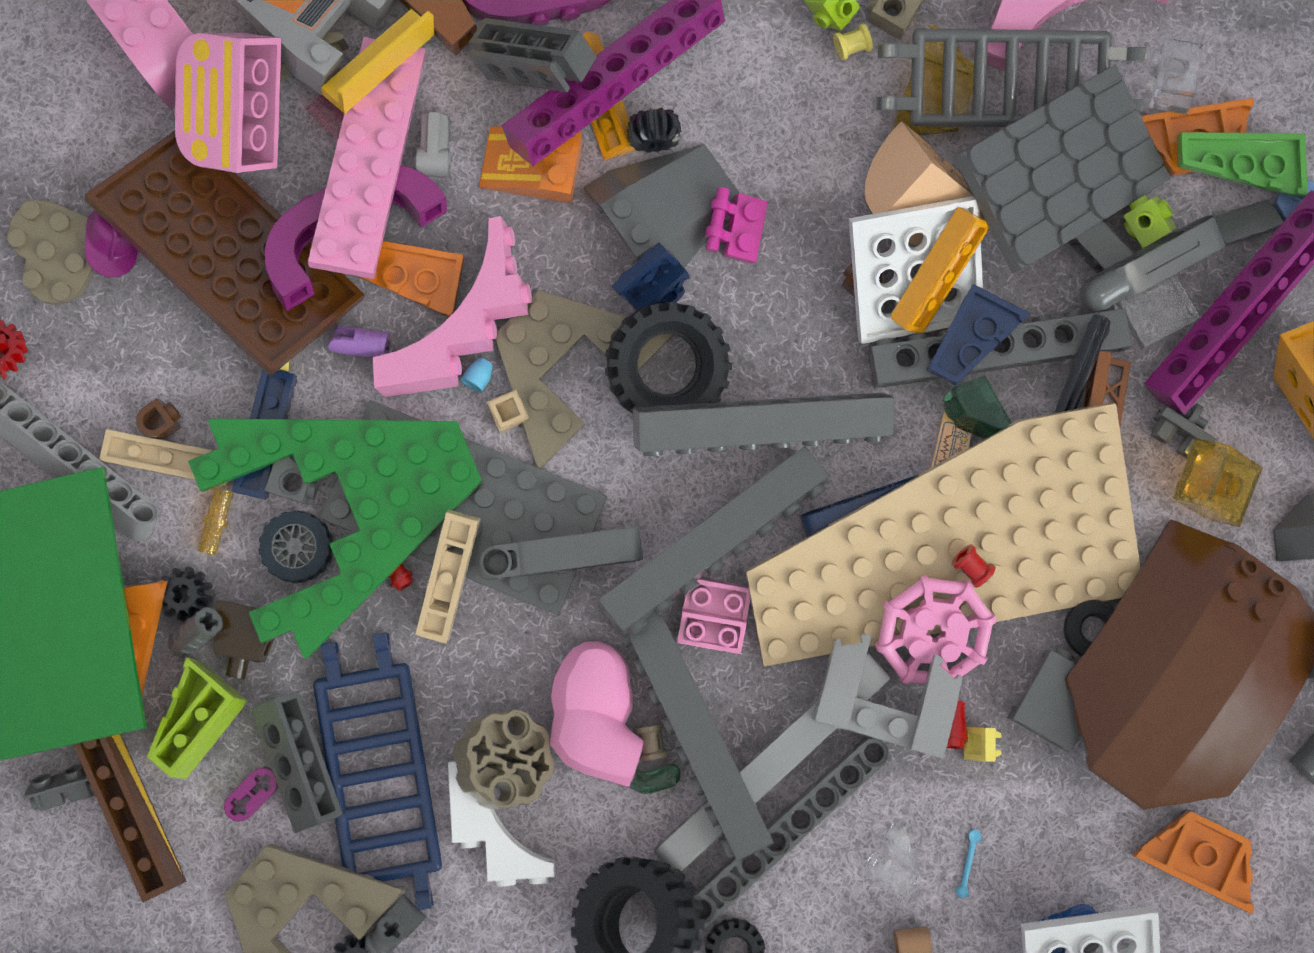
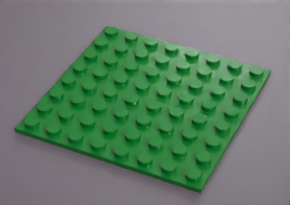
[0,467,147,761]

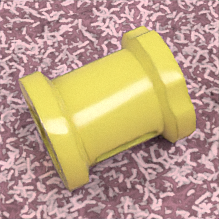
[833,23,873,61]

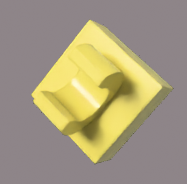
[964,727,1001,762]

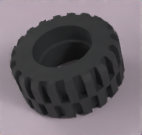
[571,857,705,953]

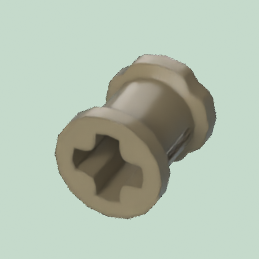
[634,723,668,761]

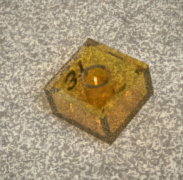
[1173,439,1263,527]

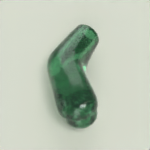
[629,764,681,795]

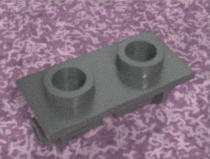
[23,765,94,811]

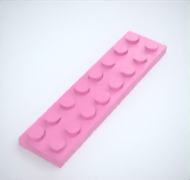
[308,37,426,279]

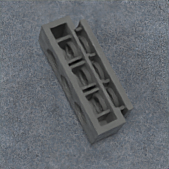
[468,18,597,93]

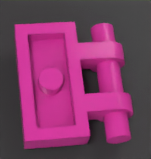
[705,187,768,264]

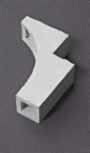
[448,761,556,886]

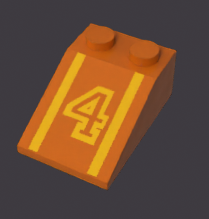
[479,126,583,203]

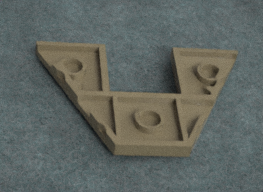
[496,290,674,469]
[225,844,406,953]

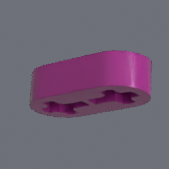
[224,767,278,822]

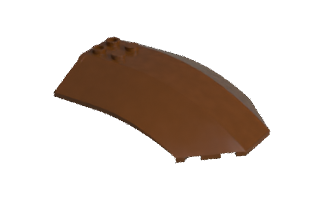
[1065,519,1314,810]

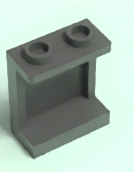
[1007,648,1080,752]

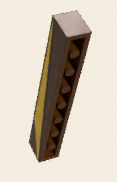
[73,734,187,902]

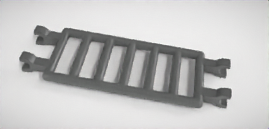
[876,28,1146,127]

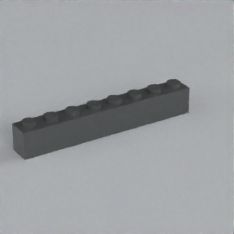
[633,393,894,456]
[598,446,829,637]
[622,612,774,861]

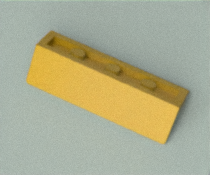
[321,9,434,114]

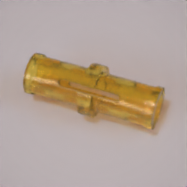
[196,488,234,556]

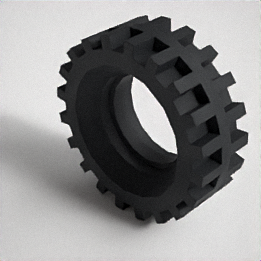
[605,302,732,414]

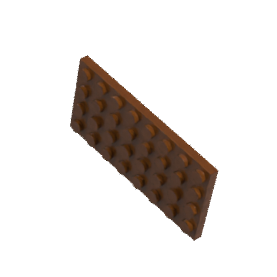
[85,131,365,376]

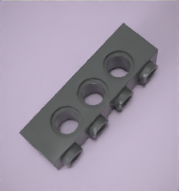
[251,690,343,833]

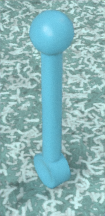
[956,830,981,898]

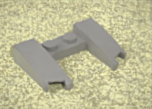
[812,634,962,759]

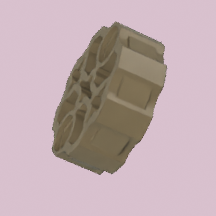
[453,709,555,809]

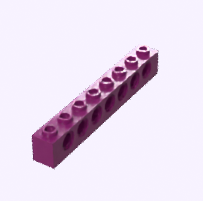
[502,0,725,166]
[1144,190,1314,415]

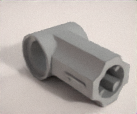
[416,112,451,178]

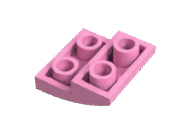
[677,578,750,654]

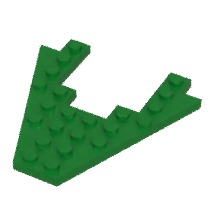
[188,419,482,659]

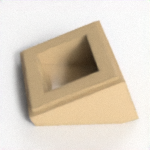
[487,390,529,434]

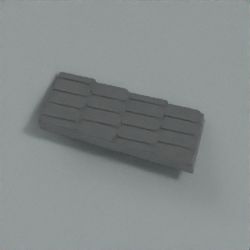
[954,65,1171,273]

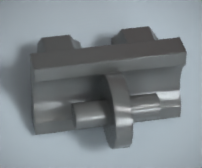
[1151,403,1216,460]

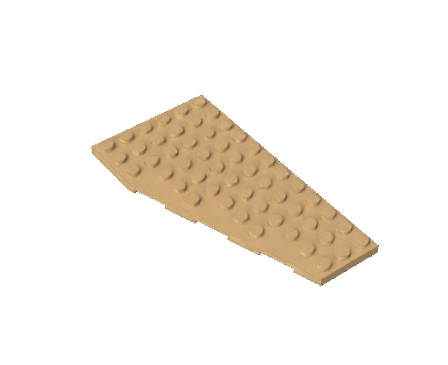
[746,402,1141,667]

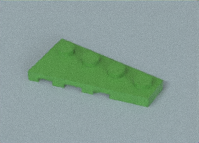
[1177,132,1308,199]

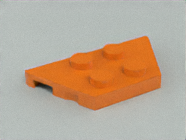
[1141,98,1254,176]
[124,580,167,696]
[1133,810,1254,914]

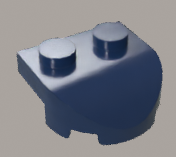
[612,242,690,310]

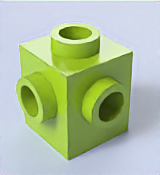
[803,0,860,31]
[1123,195,1177,248]

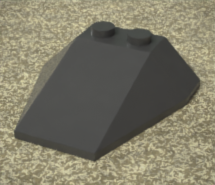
[583,144,739,268]

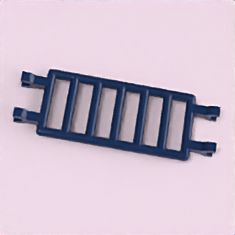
[313,632,442,911]

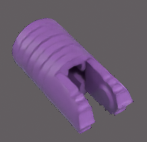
[327,325,391,359]

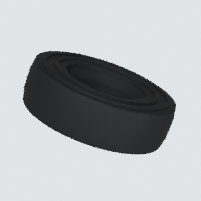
[1063,600,1115,656]

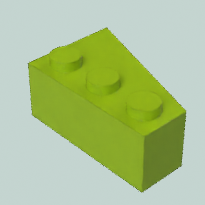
[147,657,248,779]

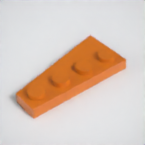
[357,241,465,317]

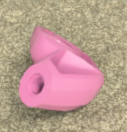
[550,641,644,788]

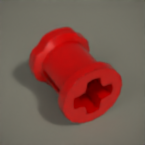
[951,544,996,588]

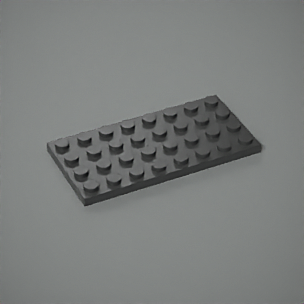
[320,400,607,616]

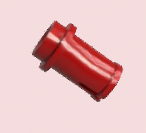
[388,564,414,592]

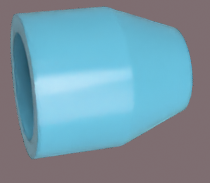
[460,358,493,393]

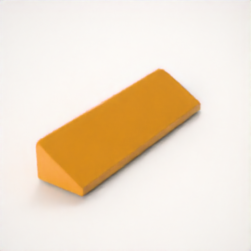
[582,31,635,160]
[891,207,989,334]

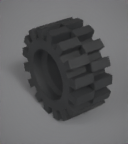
[705,918,766,953]

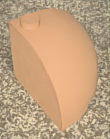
[865,121,985,246]

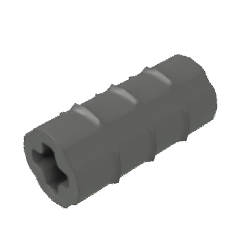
[168,608,223,658]

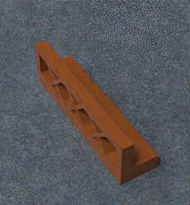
[1083,351,1131,426]

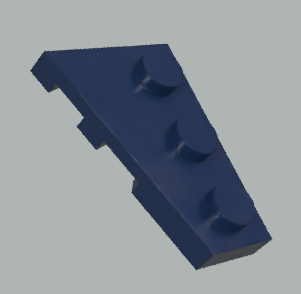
[926,284,1030,385]

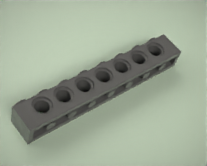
[868,305,1132,389]

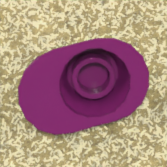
[85,210,138,278]

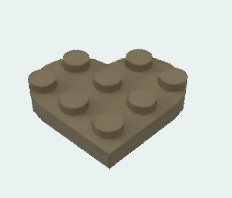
[7,200,94,306]

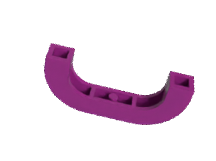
[462,0,611,26]
[265,165,447,311]

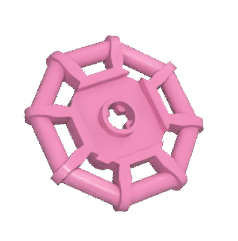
[875,575,996,685]

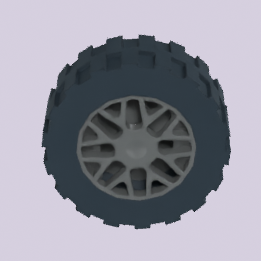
[258,511,333,583]

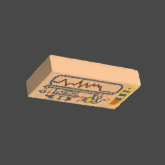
[930,410,975,468]

